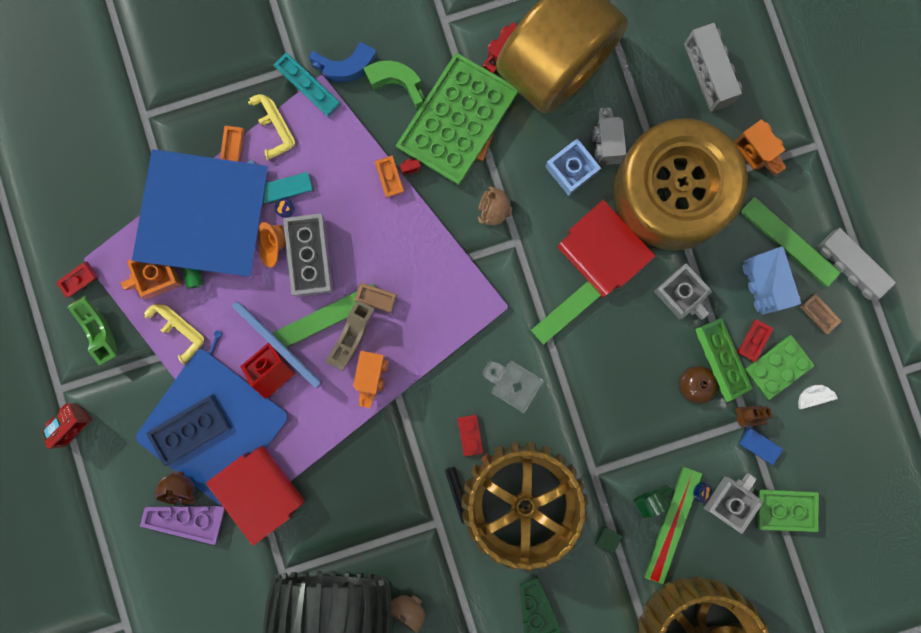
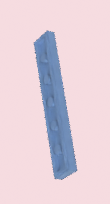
[232,301,323,388]

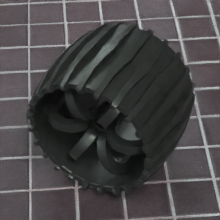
[263,571,392,633]

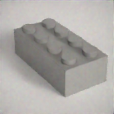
[684,23,742,113]
[283,213,334,297]

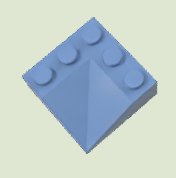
[742,246,801,315]

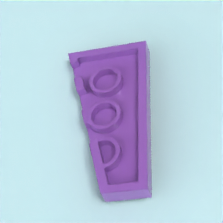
[140,506,226,545]

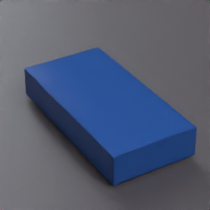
[738,428,783,465]

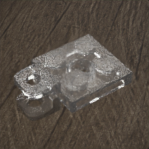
[482,360,544,413]

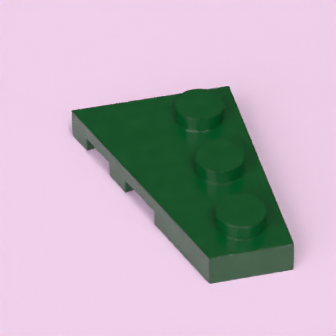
[520,576,562,633]

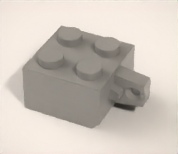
[592,108,626,166]
[653,263,712,320]
[703,473,763,534]

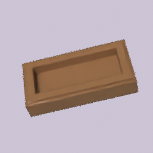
[354,282,397,313]
[799,293,842,334]

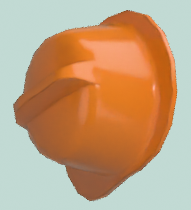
[258,222,286,267]

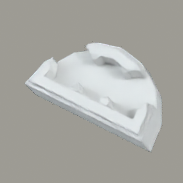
[798,385,838,409]

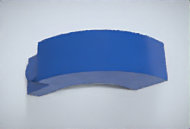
[309,42,378,83]

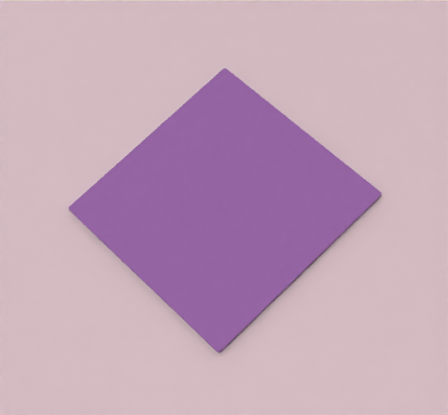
[84,76,508,481]

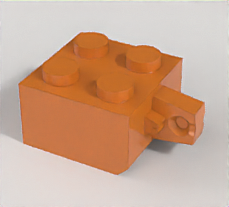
[734,119,786,176]
[120,259,183,300]
[353,351,389,408]

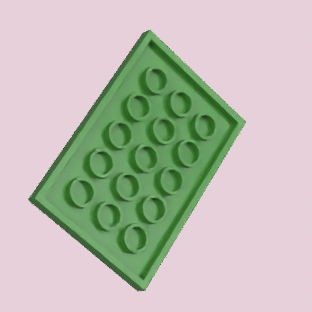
[395,53,519,186]

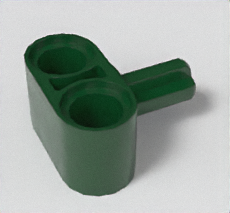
[633,485,673,519]

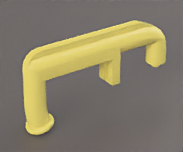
[248,94,295,160]
[144,304,205,365]

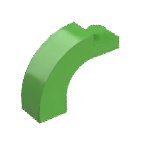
[364,61,425,109]
[68,296,117,365]

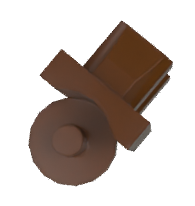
[735,406,773,428]

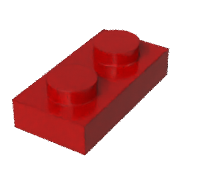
[56,261,98,298]
[737,319,774,362]
[458,415,483,456]

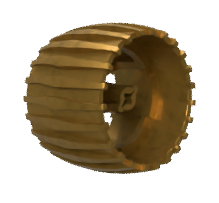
[462,442,588,571]
[637,576,769,633]

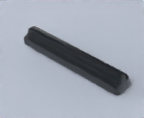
[445,467,465,524]

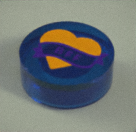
[275,198,295,218]
[693,482,712,503]

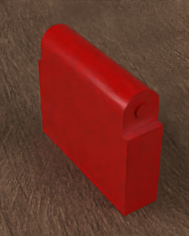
[557,200,655,298]
[206,445,305,546]

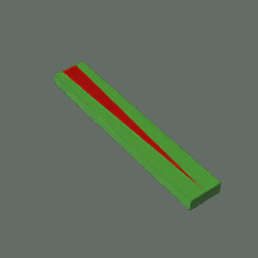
[644,467,702,584]

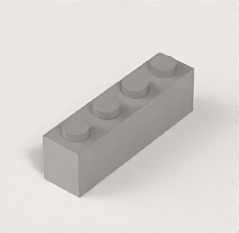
[817,228,896,300]

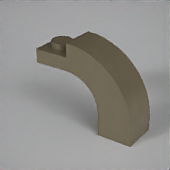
[326,300,375,371]

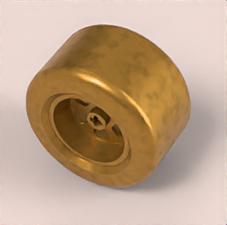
[496,0,628,113]
[614,118,748,250]

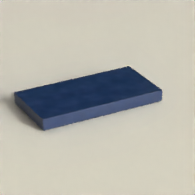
[146,395,231,467]

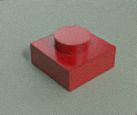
[400,159,421,176]

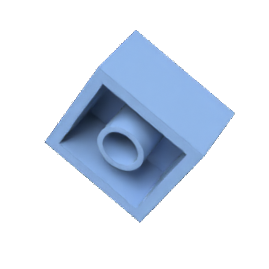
[545,139,601,196]

